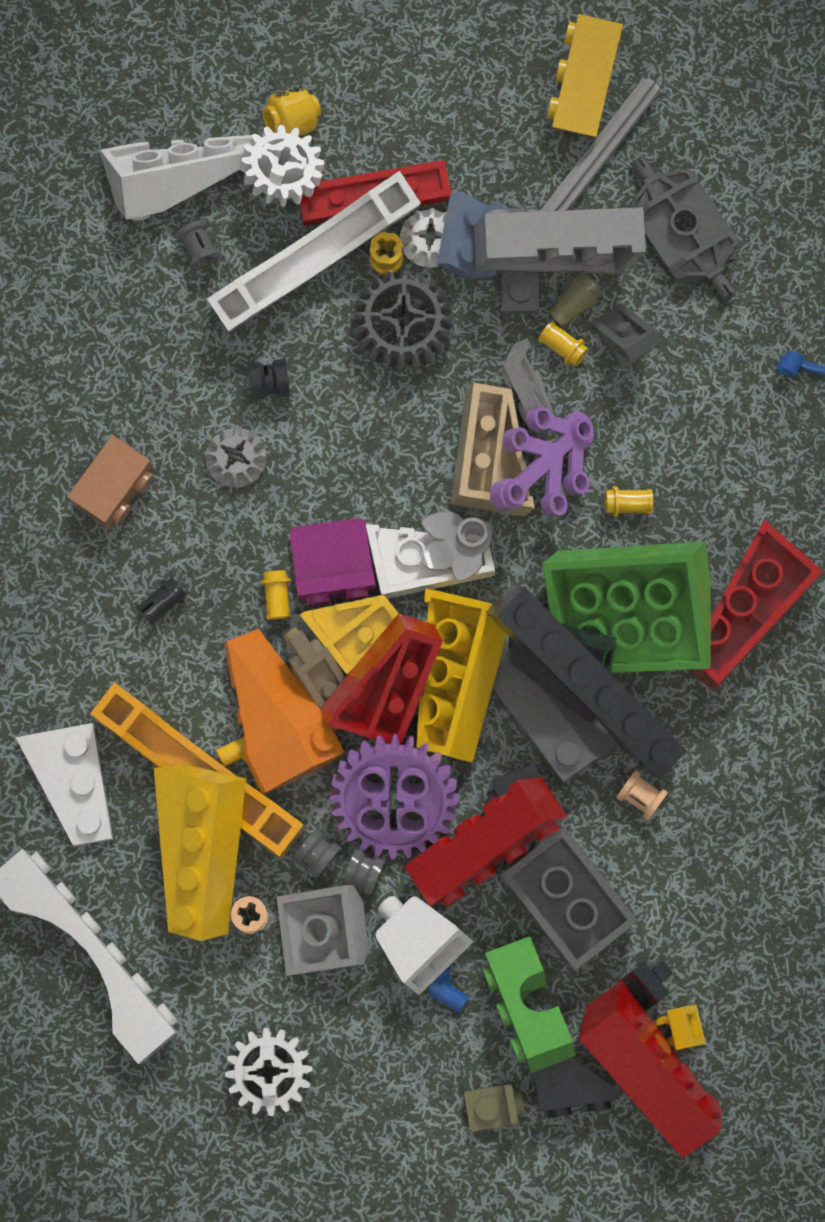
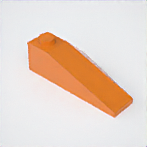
[224,629,345,794]

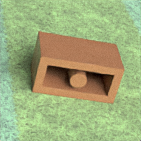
[67,435,154,530]

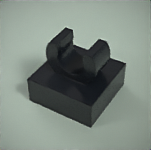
[619,961,673,1011]

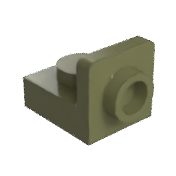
[463,1084,525,1132]

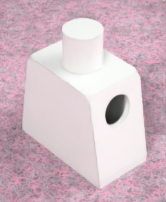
[375,896,473,995]

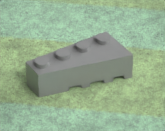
[474,207,646,274]

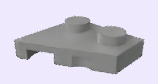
[502,338,554,433]

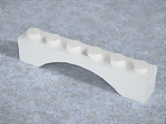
[207,171,421,332]
[0,849,178,1064]

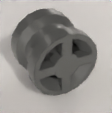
[293,828,342,879]
[341,848,385,897]

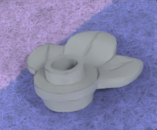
[421,511,492,582]

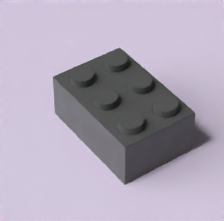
[499,826,638,973]

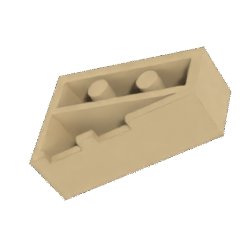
[450,383,535,516]

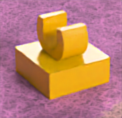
[656,1004,706,1050]

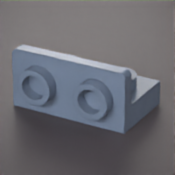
[437,191,508,280]

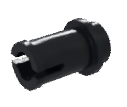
[136,577,187,625]

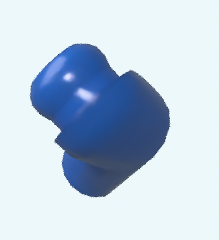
[427,965,469,1013]

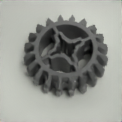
[352,269,454,372]

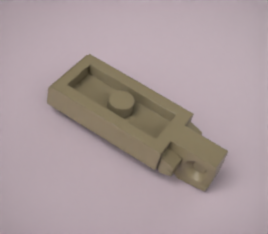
[283,627,346,732]

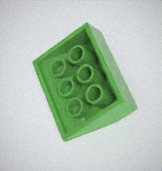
[542,541,711,673]

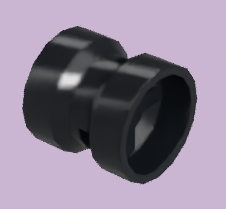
[248,359,290,401]

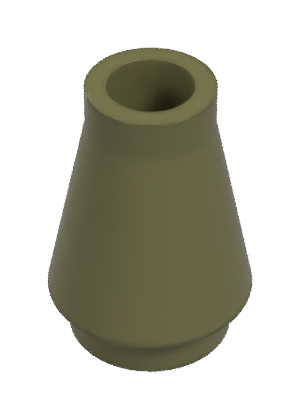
[547,272,603,328]

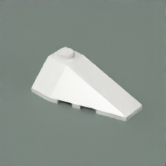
[100,135,252,220]

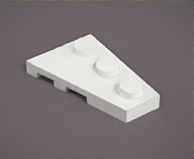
[366,524,495,599]
[15,723,113,847]

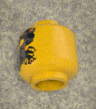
[262,86,321,137]

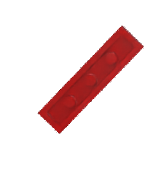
[300,160,451,226]

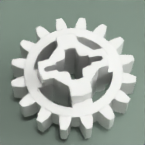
[240,125,324,207]
[225,1028,313,1116]

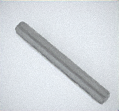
[540,78,660,211]

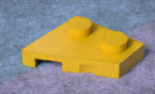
[300,595,398,674]

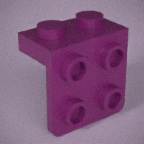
[290,518,376,607]

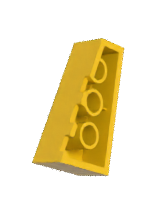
[154,763,246,941]

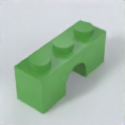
[482,936,576,1073]

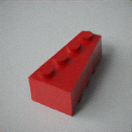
[404,777,567,907]

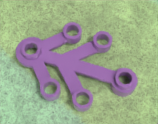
[490,406,594,517]

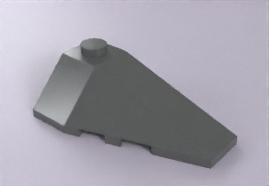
[492,641,619,787]

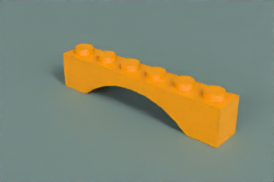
[90,682,305,860]

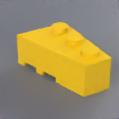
[547,14,623,139]

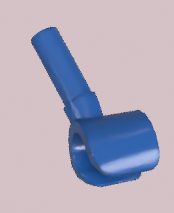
[776,351,825,378]

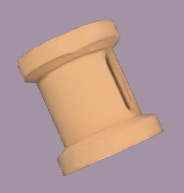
[616,770,668,820]
[231,896,269,934]

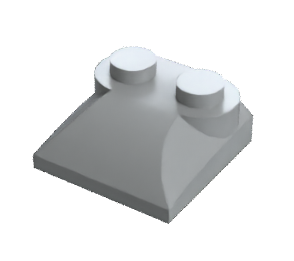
[277,885,369,976]

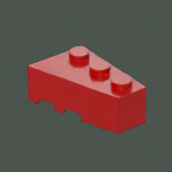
[321,613,443,745]

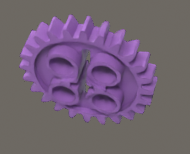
[329,734,459,859]

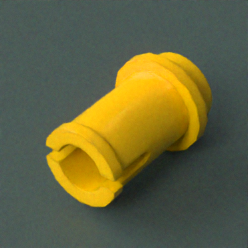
[538,321,589,367]
[604,486,653,517]
[260,570,291,620]

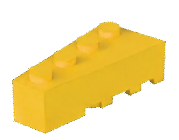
[417,588,507,763]

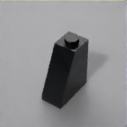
[508,624,617,722]

